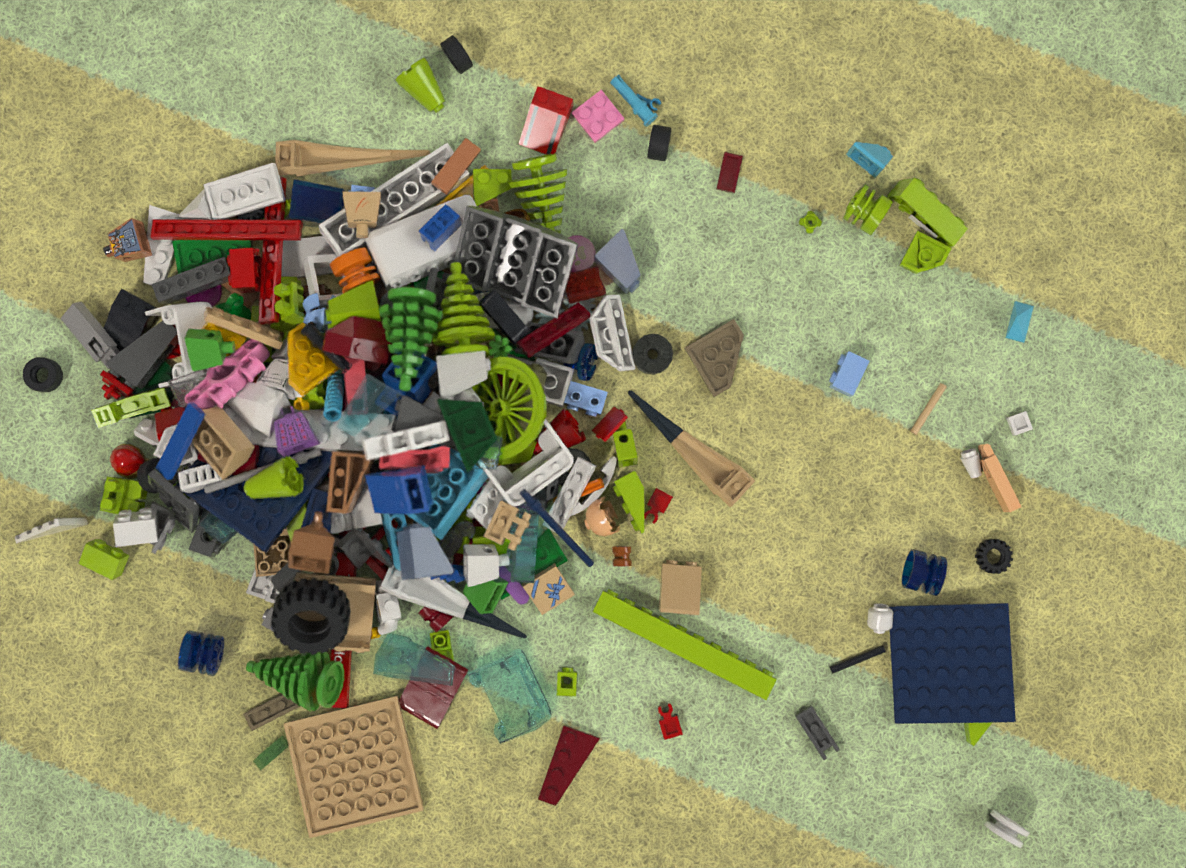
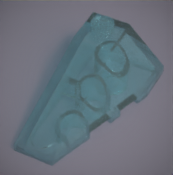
[373,633,455,686]

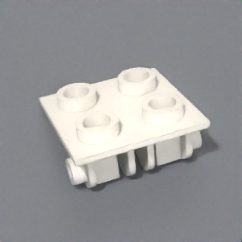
[466,480,509,529]

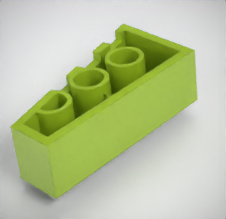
[886,178,968,247]

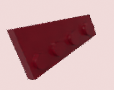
[538,725,600,806]

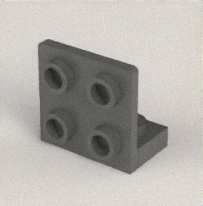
[337,527,393,569]

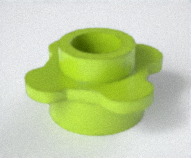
[799,211,822,234]

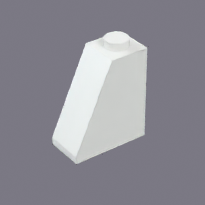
[436,351,491,399]

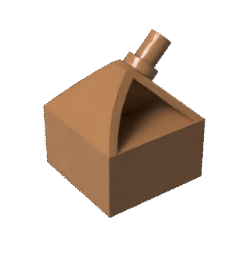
[289,512,335,575]

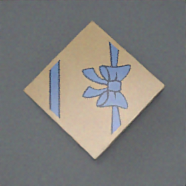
[522,564,575,615]

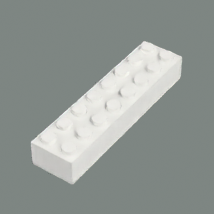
[319,143,470,257]

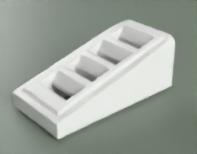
[178,464,224,494]

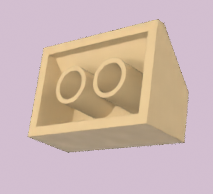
[191,406,255,480]

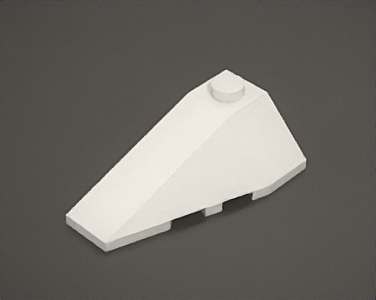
[225,377,291,436]

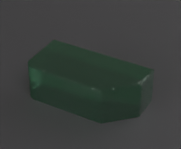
[253,736,289,770]

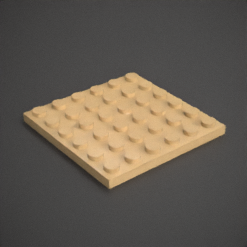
[283,695,424,838]

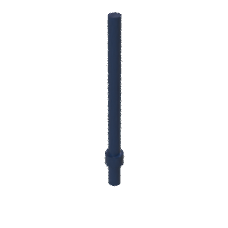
[519,489,594,567]

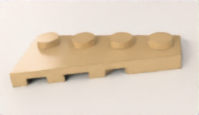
[203,307,283,350]

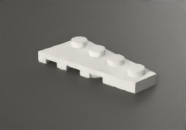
[143,205,182,285]

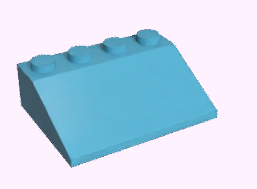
[406,444,488,540]

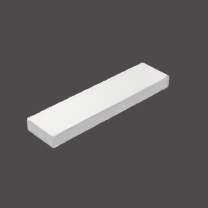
[543,456,596,533]

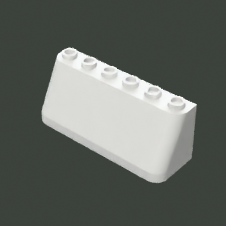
[365,195,477,291]

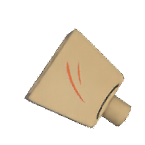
[343,191,381,238]

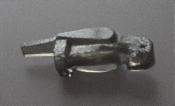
[438,520,476,565]

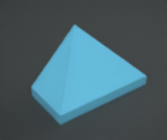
[1005,301,1034,343]

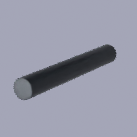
[829,645,886,674]

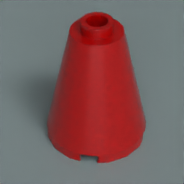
[533,409,586,455]

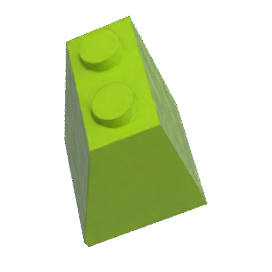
[325,281,380,329]

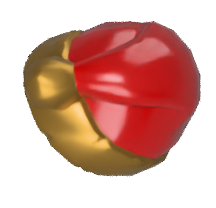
[110,444,149,479]

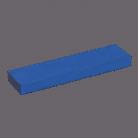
[156,402,205,480]

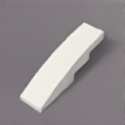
[362,421,450,460]

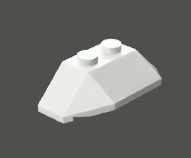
[589,295,636,372]

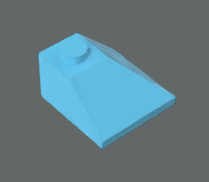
[846,142,893,178]

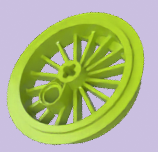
[471,357,547,460]

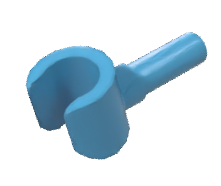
[636,94,661,111]

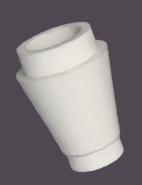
[960,448,982,478]

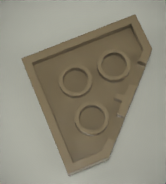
[684,319,744,397]

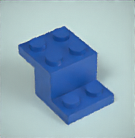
[375,354,437,417]

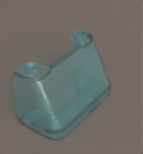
[467,649,552,744]

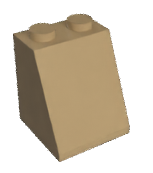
[658,560,701,615]

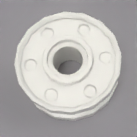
[984,810,1030,848]

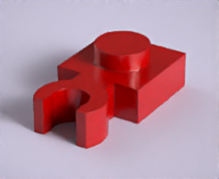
[644,488,673,524]
[658,703,683,740]

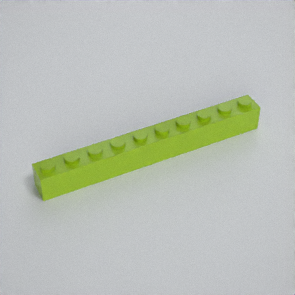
[593,589,777,701]

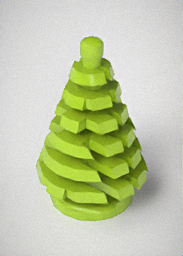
[508,153,567,234]
[433,262,495,358]

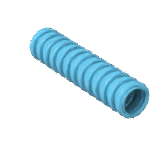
[323,370,345,421]

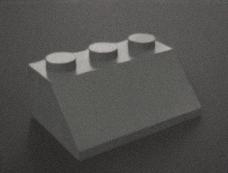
[515,322,586,364]

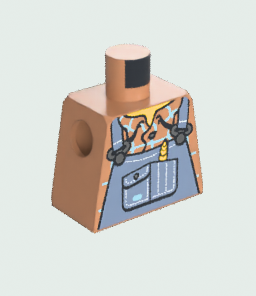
[103,218,152,262]

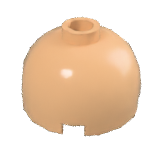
[584,497,620,537]

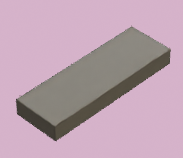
[243,694,300,731]

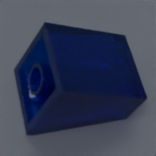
[289,179,345,228]

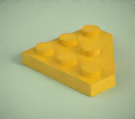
[287,322,339,397]

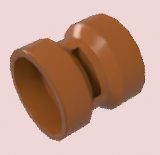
[612,546,632,566]

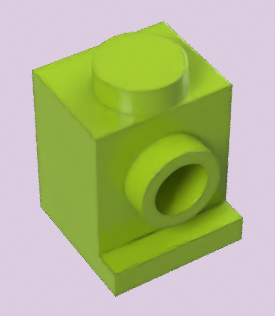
[557,667,577,697]

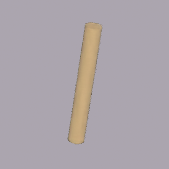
[910,383,947,435]

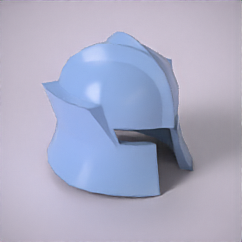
[302,293,335,333]

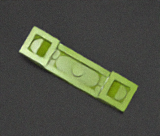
[91,387,171,428]

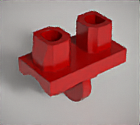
[100,370,135,400]

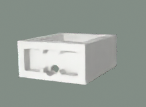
[303,254,345,308]

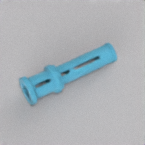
[610,75,658,127]

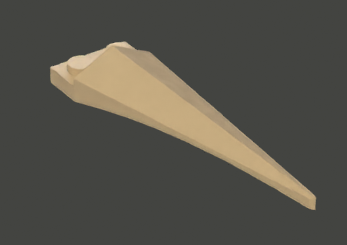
[275,140,430,177]

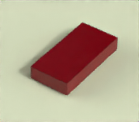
[716,152,743,194]

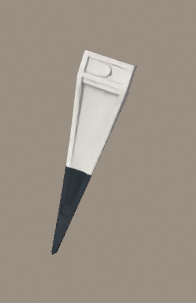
[379,560,527,639]

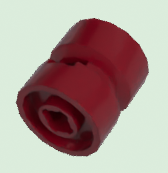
[418,607,454,633]

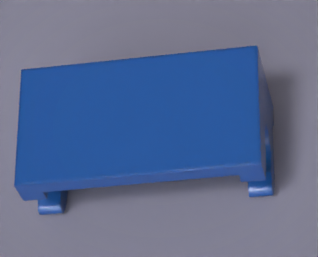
[418,204,462,252]

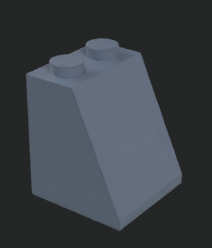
[594,229,641,294]
[397,524,454,580]

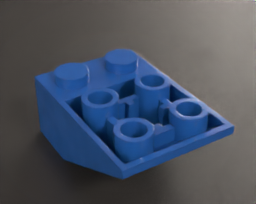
[365,465,433,514]

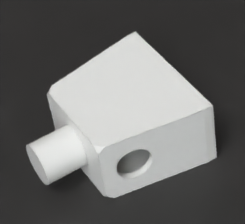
[463,544,510,587]

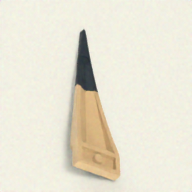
[628,390,755,507]

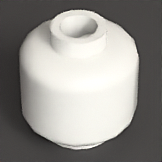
[867,603,893,634]

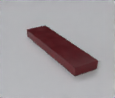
[517,302,591,358]

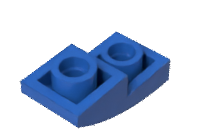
[430,565,465,583]

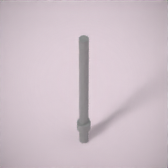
[204,448,322,494]

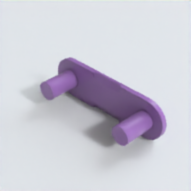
[499,566,529,604]

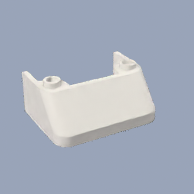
[145,302,212,388]
[478,419,574,506]

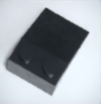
[104,288,158,352]

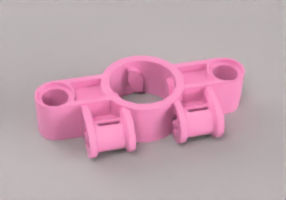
[185,339,270,410]

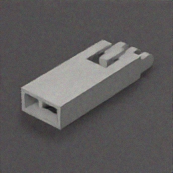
[60,302,120,369]

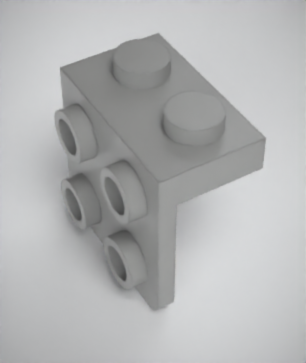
[150,501,176,554]

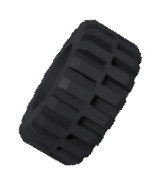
[271,578,351,655]

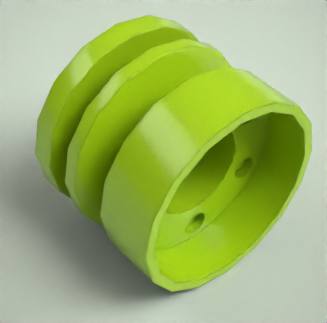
[843,184,893,236]

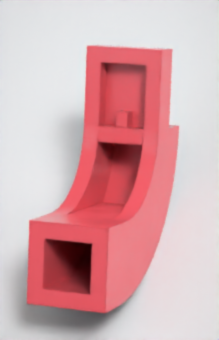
[379,446,450,474]

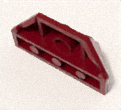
[322,316,397,364]

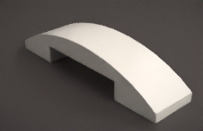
[570,455,617,516]

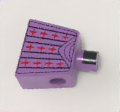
[274,406,320,457]

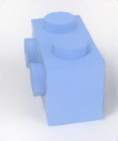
[829,351,869,397]
[564,381,608,417]

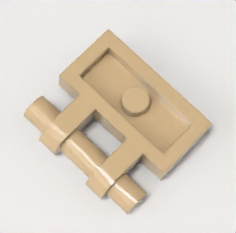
[484,501,532,551]

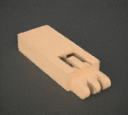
[978,444,1022,512]

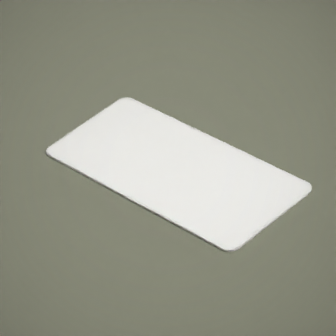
[908,215,938,239]

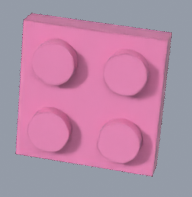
[572,90,625,143]

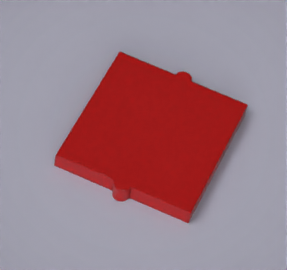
[591,407,628,442]

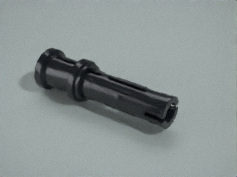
[301,321,352,374]

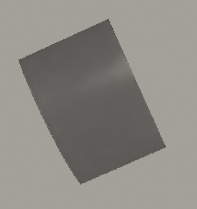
[451,205,578,318]

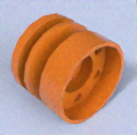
[329,248,381,293]

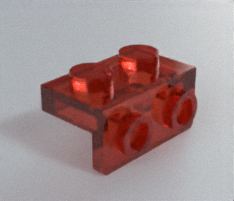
[565,266,606,304]

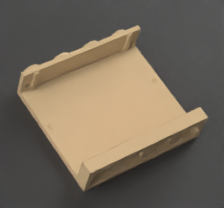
[295,573,376,653]

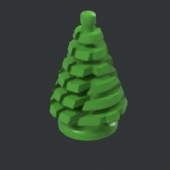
[379,287,443,391]
[246,652,344,712]

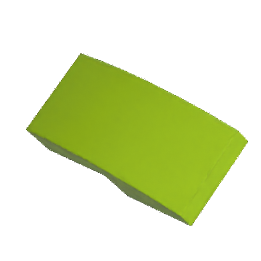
[430,630,454,661]

